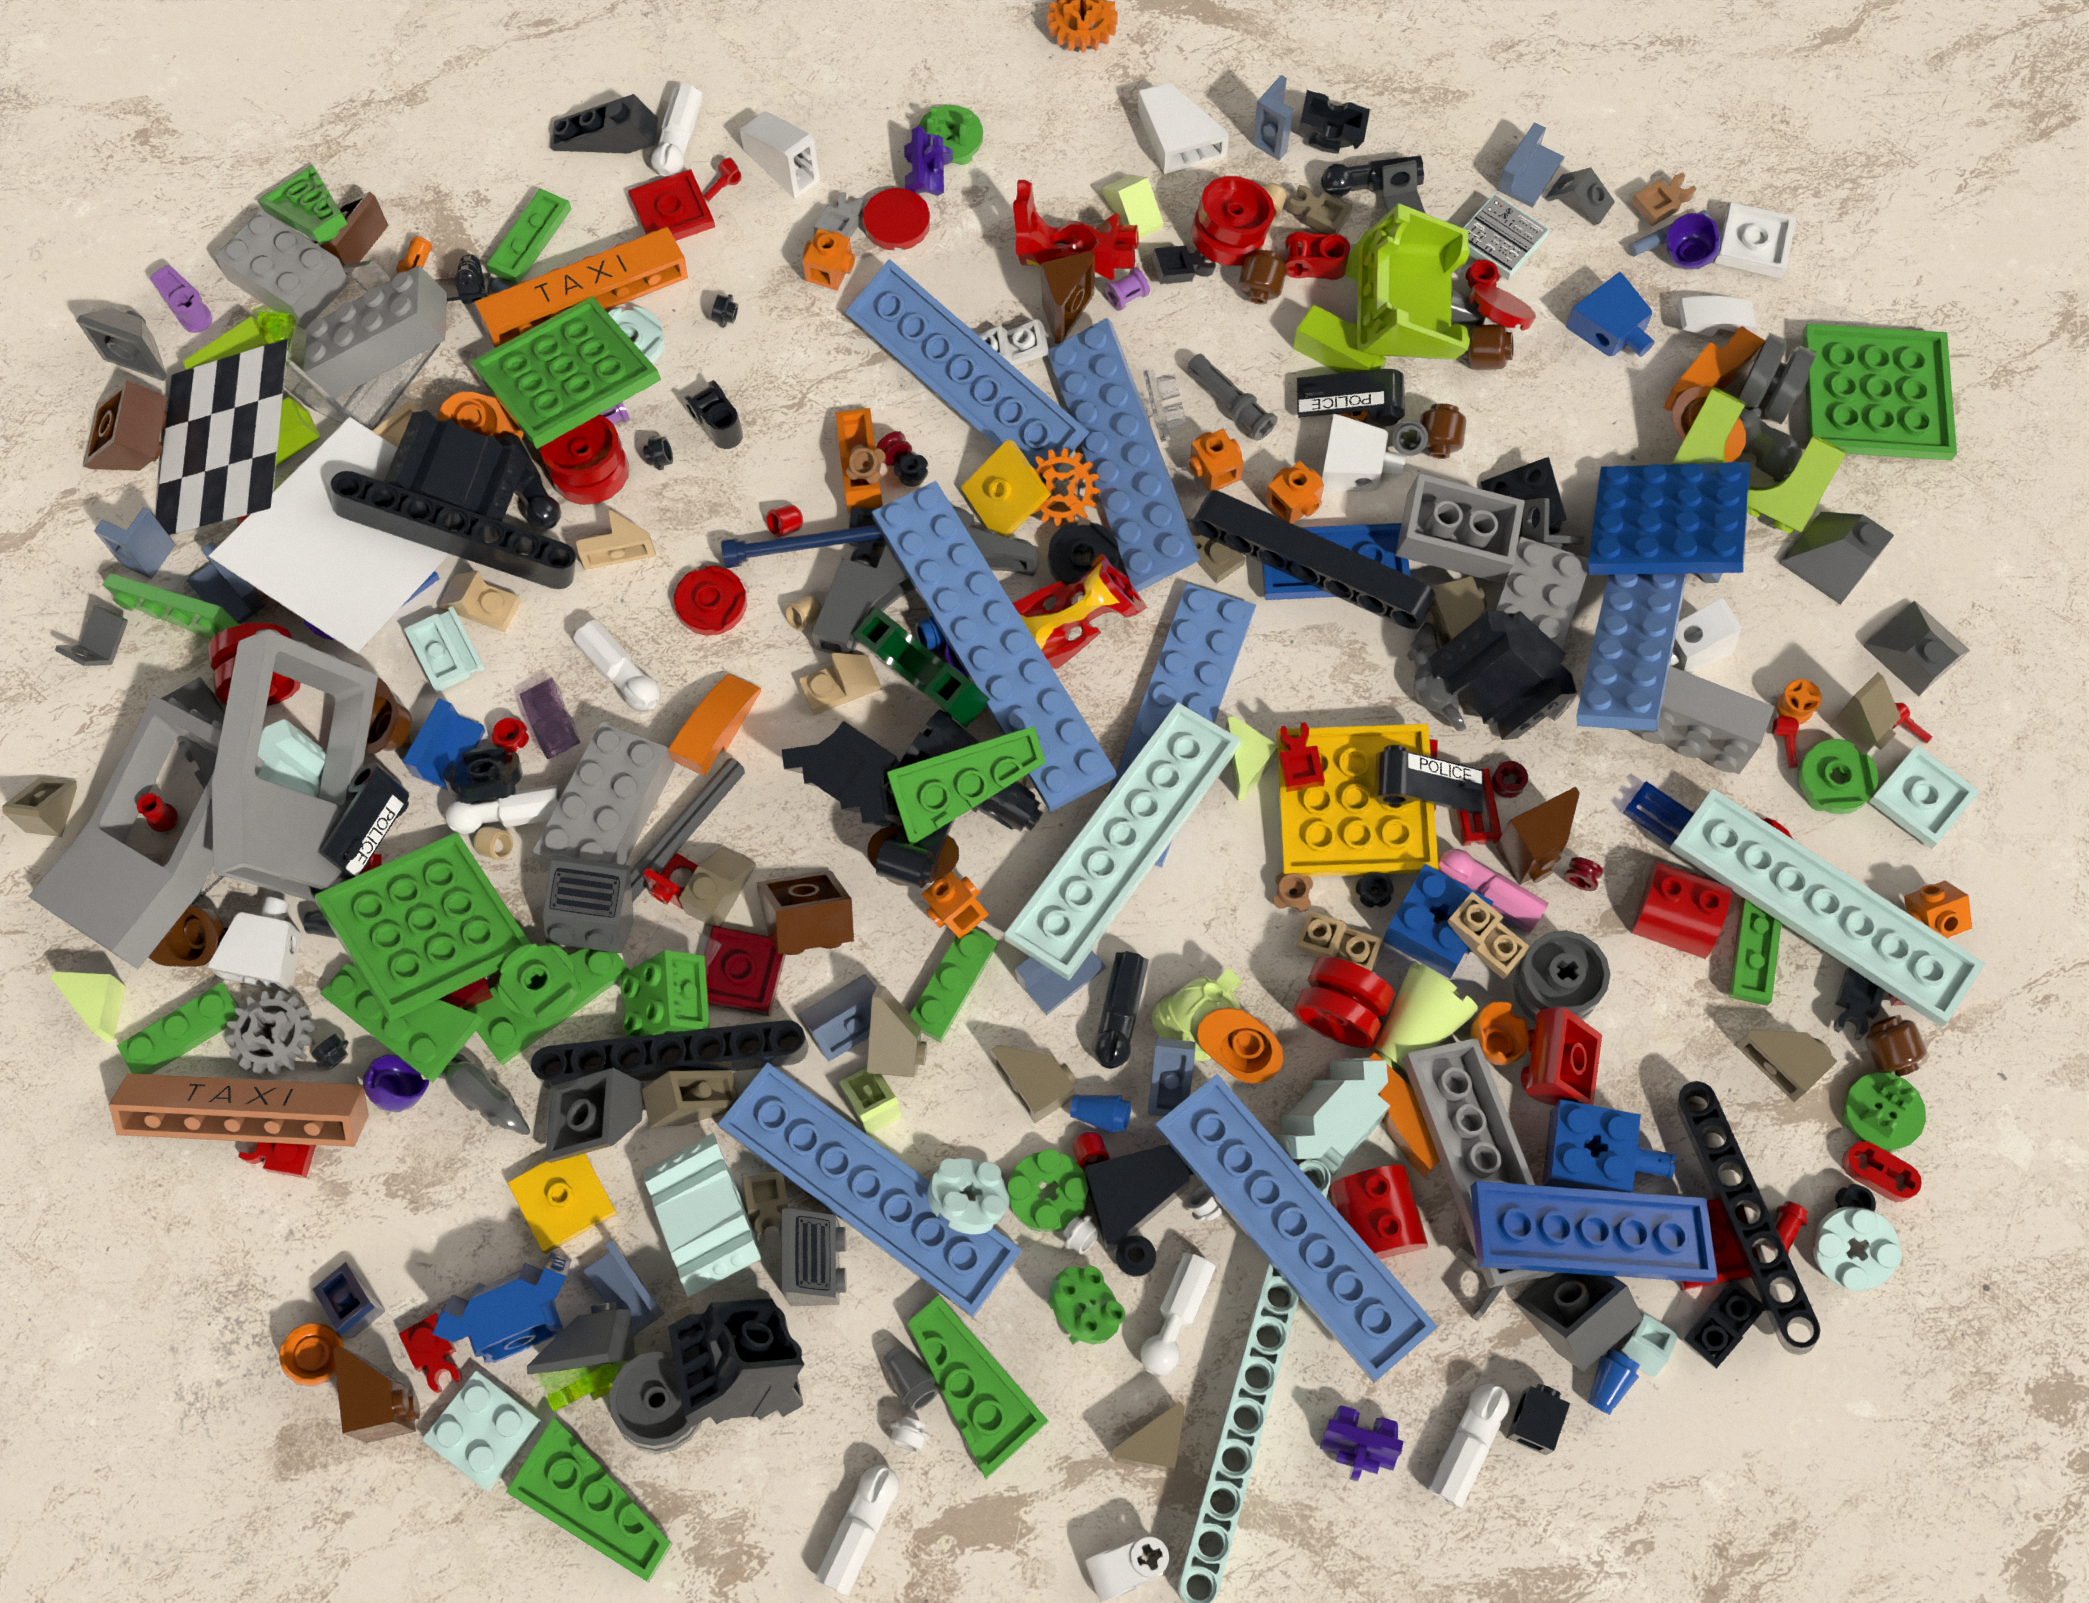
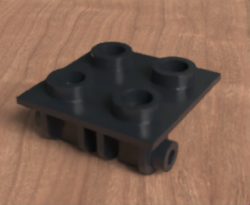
[435,254,491,305]
[1481,456,1567,538]

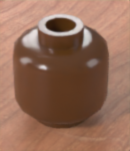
[1238,250,1287,305]
[1462,324,1514,370]
[1420,403,1467,459]
[1865,1015,1927,1077]

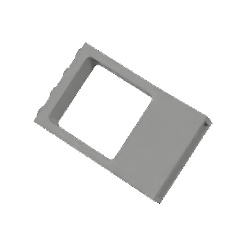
[212,629,378,902]
[28,695,265,969]

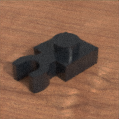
[1151,245,1216,285]
[849,507,886,568]
[1834,967,1885,1040]

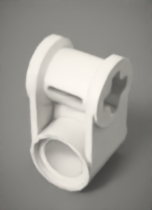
[1085,1537,1170,1603]

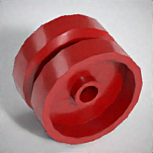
[1190,176,1275,266]
[540,414,629,505]
[208,622,301,706]
[1293,956,1395,1048]

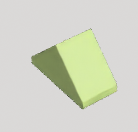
[1101,174,1164,238]
[1226,716,1278,800]
[49,972,125,1043]
[839,1067,902,1136]

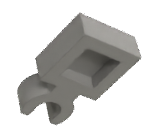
[813,192,863,238]

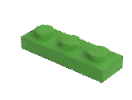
[486,188,571,284]
[1728,897,1782,1006]
[910,928,998,1043]
[117,982,240,1075]

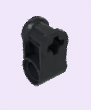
[683,380,743,449]

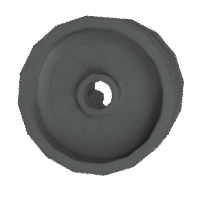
[1738,332,1817,425]
[1513,930,1611,1022]
[609,1351,702,1454]

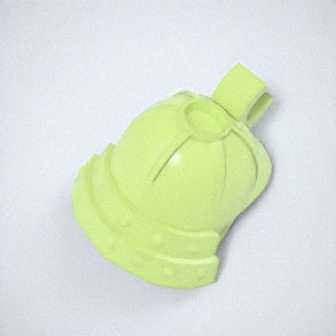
[1152,968,1243,1061]

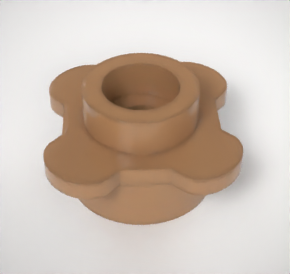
[846,445,886,484]
[1273,872,1313,912]

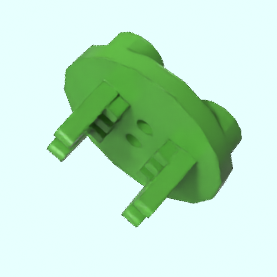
[918,105,983,165]
[1842,1072,1926,1153]
[1047,1265,1126,1345]

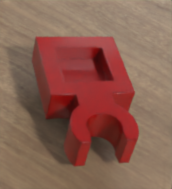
[1279,722,1325,792]
[238,1142,316,1178]
[398,1313,462,1394]

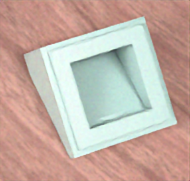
[1619,1312,1679,1377]

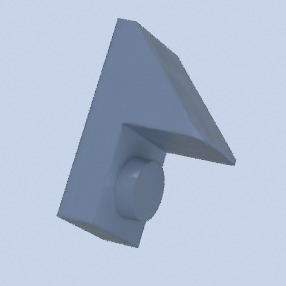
[1148,1037,1196,1116]

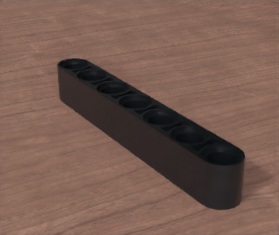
[330,471,576,590]
[1191,490,1436,630]
[531,1020,809,1090]
[1677,1081,1821,1355]

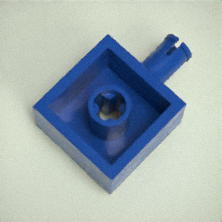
[1383,864,1494,979]
[1542,1099,1676,1193]

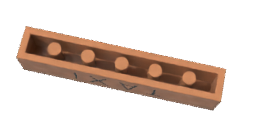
[109,1073,369,1147]

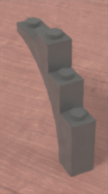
[812,507,1039,654]

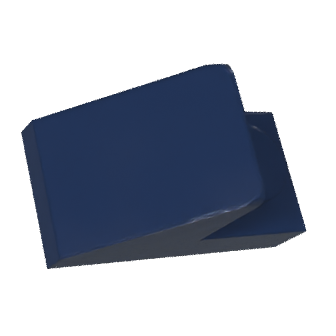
[313,1262,385,1338]

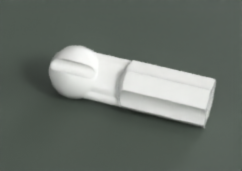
[651,83,703,177]
[573,620,660,712]
[446,785,561,835]
[1141,1252,1216,1376]
[1427,1383,1511,1509]
[815,1465,900,1596]

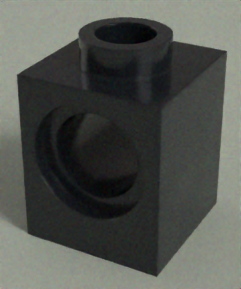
[1506,1384,1570,1455]

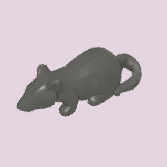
[1739,407,1802,482]
[1407,622,1466,731]
[438,1053,530,1135]

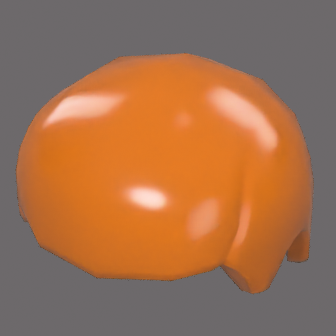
[1470,1001,1530,1066]
[279,1322,344,1387]

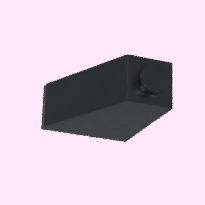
[1085,1144,1194,1252]

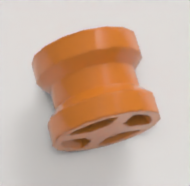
[1776,679,1822,724]

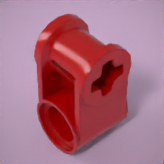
[1284,232,1350,280]

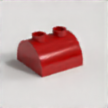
[1631,861,1732,959]
[1520,1007,1602,1106]
[1328,1165,1429,1259]

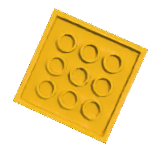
[1276,724,1439,877]

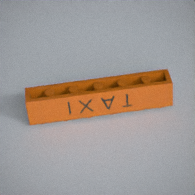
[475,227,688,349]

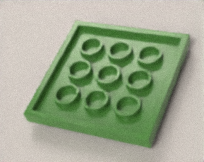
[471,296,661,449]
[1802,324,1957,461]
[315,832,531,1022]

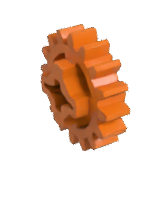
[1047,0,1118,53]
[1033,448,1101,527]

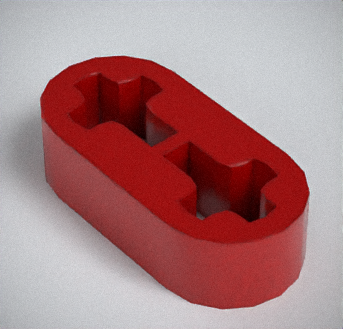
[1842,1141,1922,1202]

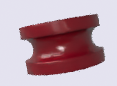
[876,431,912,466]
[1491,761,1528,798]
[1564,857,1604,891]

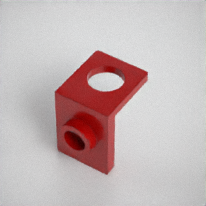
[643,853,698,909]

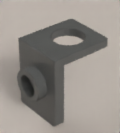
[1382,160,1426,214]
[1546,167,1615,225]
[1522,498,1584,550]
[55,605,128,666]
[1454,1241,1504,1321]

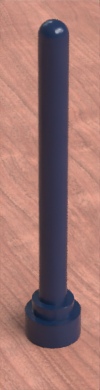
[721,524,884,568]

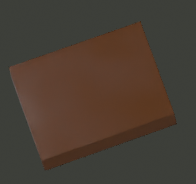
[313,192,389,275]
[1041,252,1095,344]

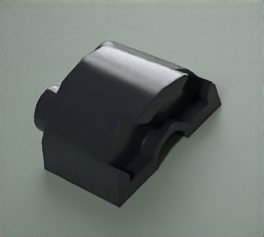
[1299,90,1370,154]

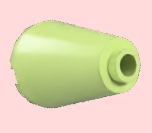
[1374,961,1478,1072]

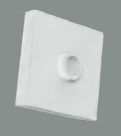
[1714,201,1797,279]

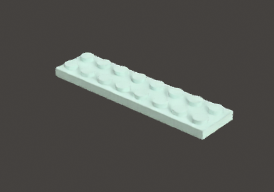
[1004,702,1241,981]
[1670,788,1986,1027]

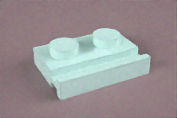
[404,606,486,693]

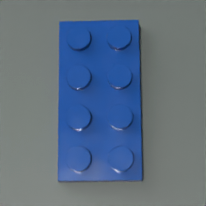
[1262,523,1411,600]

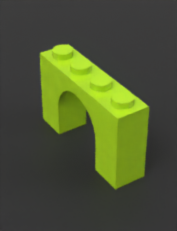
[1293,231,1387,373]
[182,316,321,468]
[1672,387,1847,534]

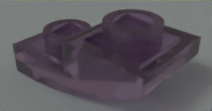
[519,677,581,759]

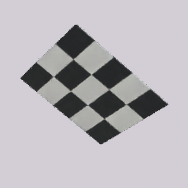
[155,339,288,535]

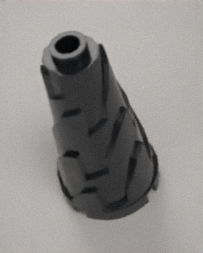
[900,709,1044,832]

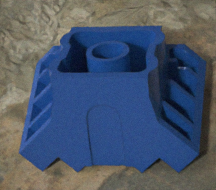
[432,1252,572,1363]

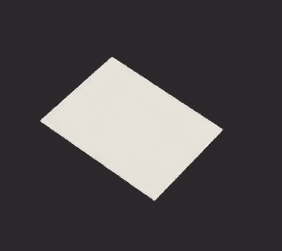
[209,417,457,653]

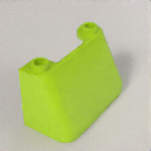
[1357,203,1470,360]

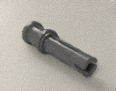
[1186,353,1278,441]

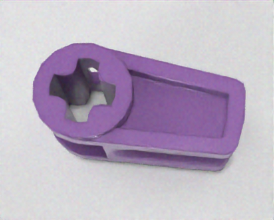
[150,265,212,333]

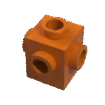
[802,229,855,291]
[1188,428,1244,492]
[1265,461,1324,524]
[921,871,989,939]
[1904,880,1972,939]

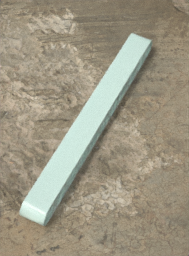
[1178,1159,1331,1603]

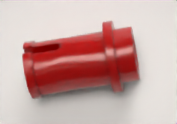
[137,793,178,832]
[1765,1201,1808,1254]

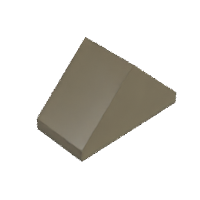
[2,777,77,837]
[1110,1401,1185,1473]

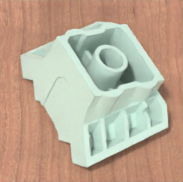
[257,719,327,798]
[1269,1058,1391,1175]
[642,1133,761,1297]

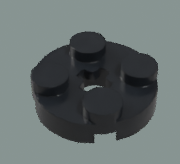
[1047,522,1119,595]
[444,746,523,804]

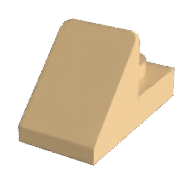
[576,510,656,570]
[438,571,521,632]
[799,653,882,716]

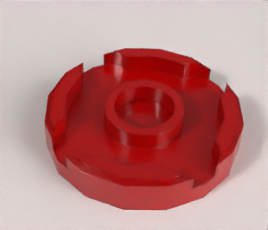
[863,188,930,251]
[1468,283,1536,331]
[674,565,747,636]

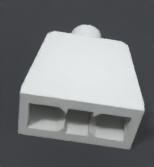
[1321,414,1406,492]
[1670,597,1742,673]
[208,897,301,993]

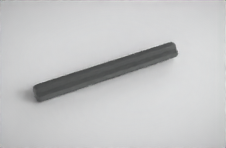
[630,758,745,902]

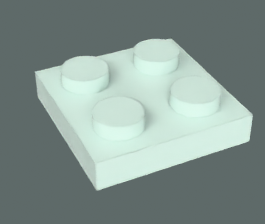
[1869,745,1980,849]
[422,1371,543,1492]

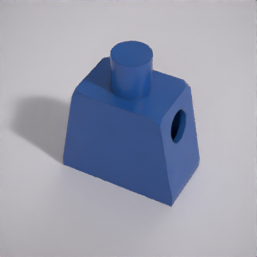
[1566,271,1655,357]

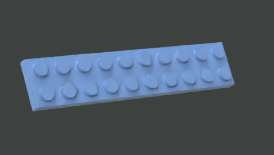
[872,481,1117,812]

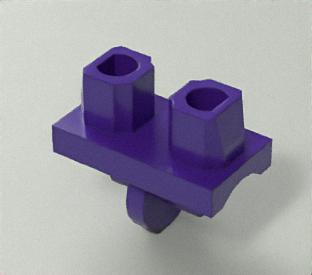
[904,126,953,196]
[1320,1405,1404,1482]

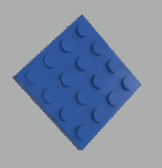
[1588,462,1750,575]

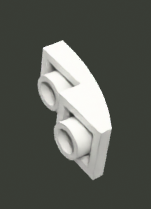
[1678,296,1757,337]
[978,319,1049,365]

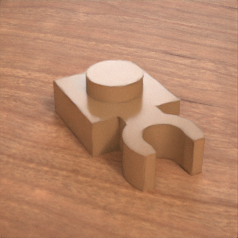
[1631,173,1696,226]

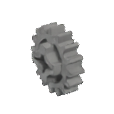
[225,991,316,1077]

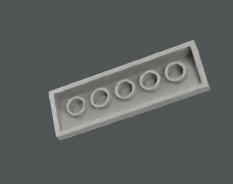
[1402,1038,1556,1288]

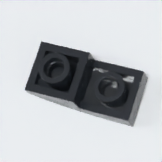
[1683,1279,1765,1369]

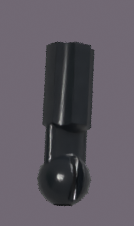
[1321,155,1424,198]
[497,435,562,530]
[1092,951,1149,1069]

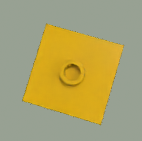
[960,439,1051,538]
[507,1153,618,1255]

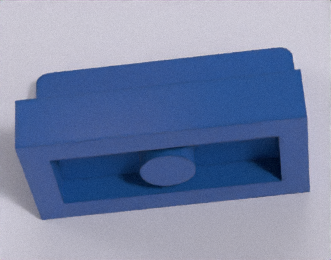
[402,698,486,790]

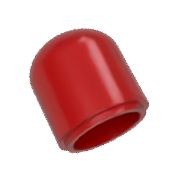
[766,504,803,537]
[1072,1131,1110,1172]

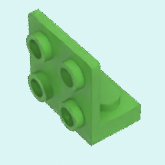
[621,950,710,1037]

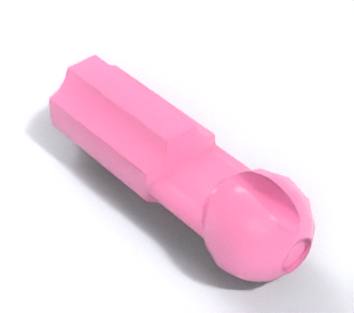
[1438,849,1549,933]

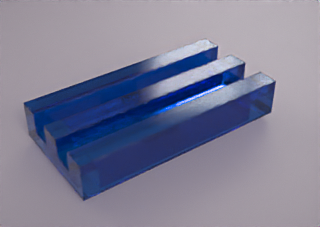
[1623,781,1695,846]

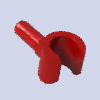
[703,157,741,202]
[1892,702,1933,744]
[1772,715,1799,769]

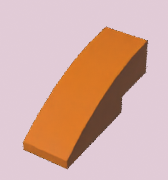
[1663,326,1765,411]
[835,408,883,514]
[668,673,761,776]
[1369,1052,1441,1179]

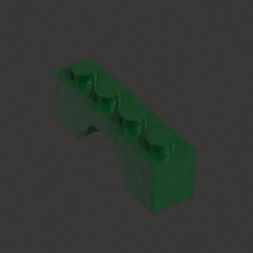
[852,607,990,728]

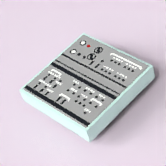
[1463,194,1550,280]

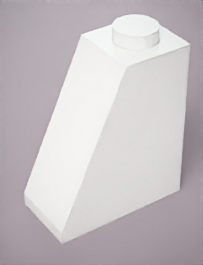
[1138,82,1229,174]
[739,111,820,199]

